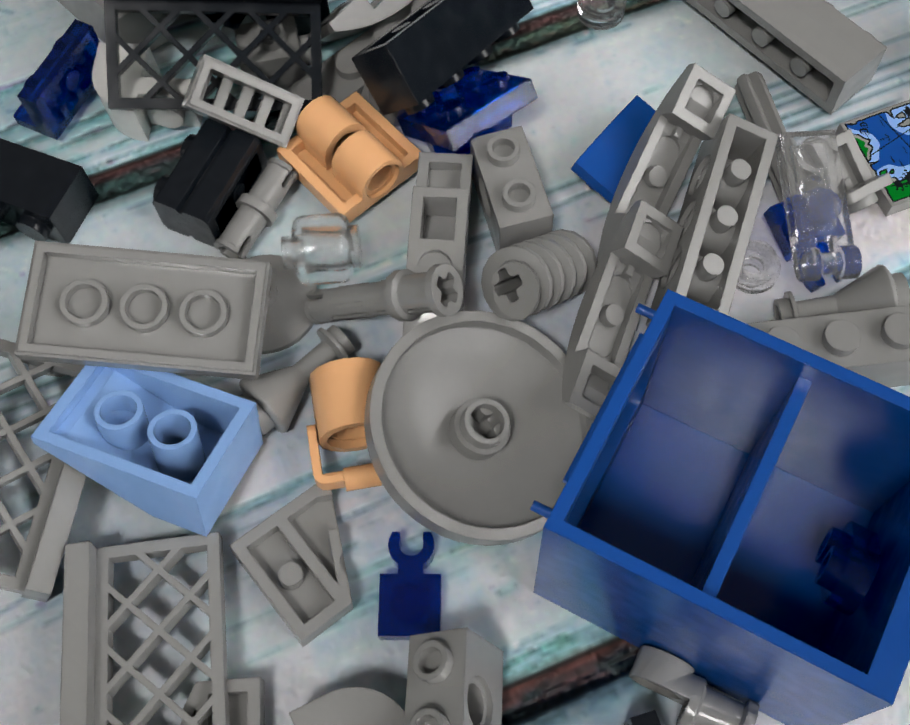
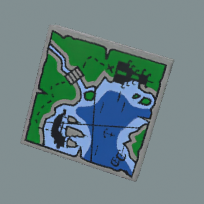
[835,100,910,216]

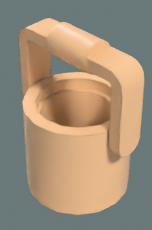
[306,357,382,492]

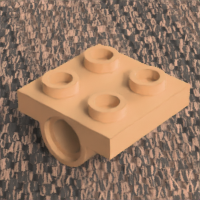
[276,91,421,226]

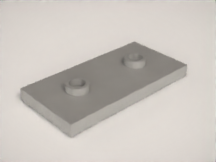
[14,241,273,380]

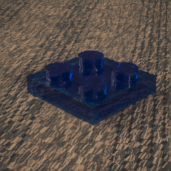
[396,66,538,151]

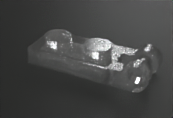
[775,130,862,282]

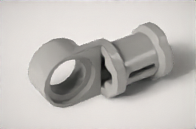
[629,645,760,725]

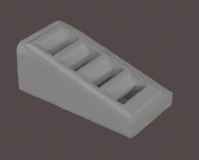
[181,54,305,148]

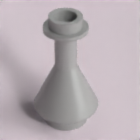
[773,264,910,320]
[239,325,355,436]

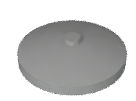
[364,311,594,546]

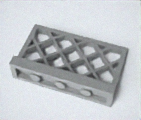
[0,339,86,602]
[60,532,230,725]

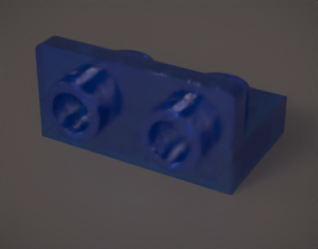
[14,19,100,140]

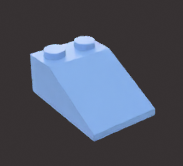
[30,365,263,537]

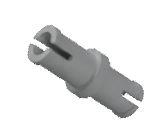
[214,157,298,259]

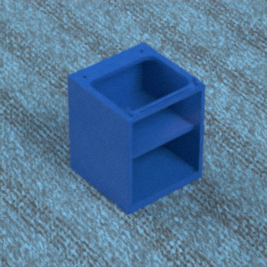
[530,289,910,725]

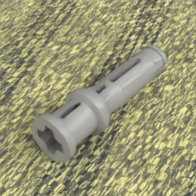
[304,263,463,324]

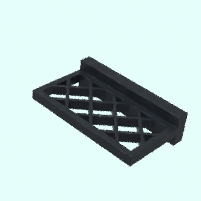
[104,0,322,112]

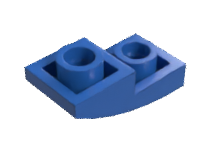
[571,95,655,203]

